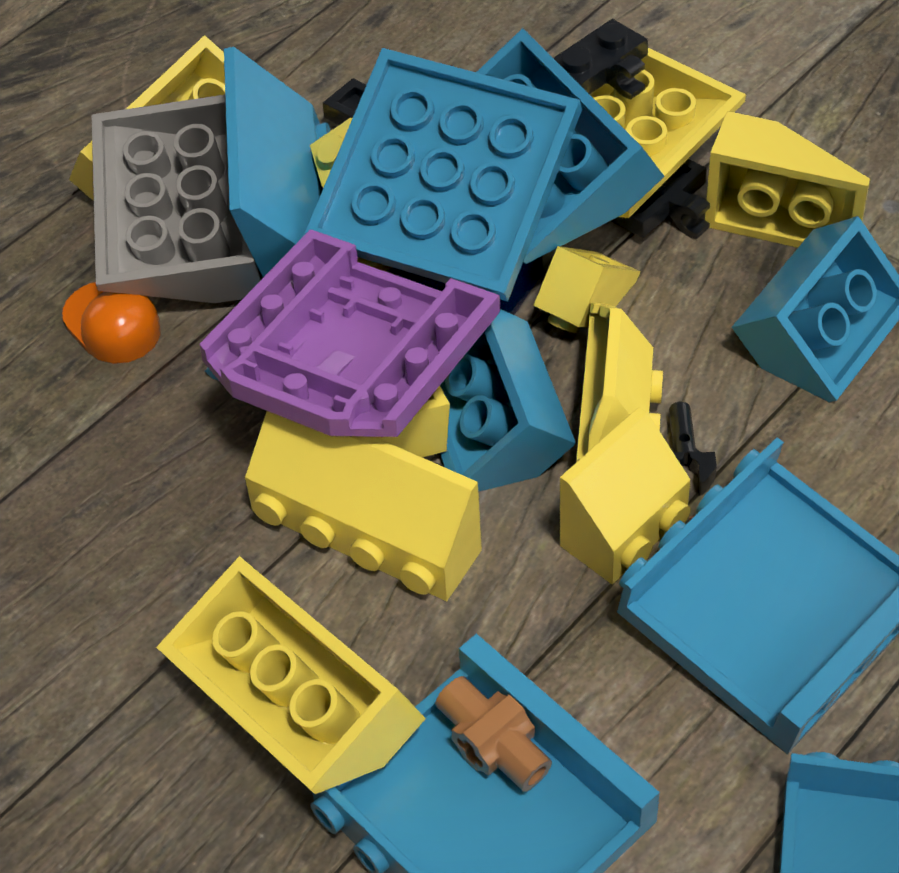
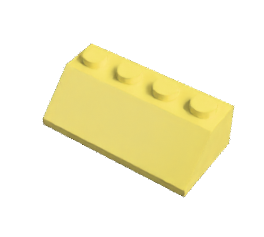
[245,411,482,602]
[156,556,426,794]

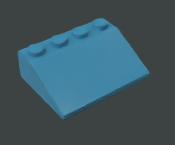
[476,28,665,264]
[224,47,331,277]

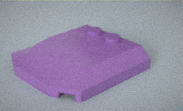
[199,229,500,437]

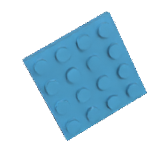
[304,48,582,302]

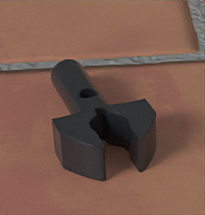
[669,401,717,496]

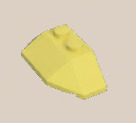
[576,303,663,462]

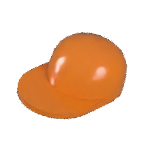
[62,282,160,364]

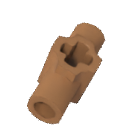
[435,676,552,792]

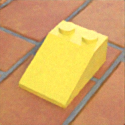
[705,111,870,248]

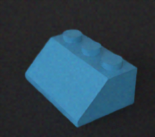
[731,216,899,402]
[440,309,576,492]

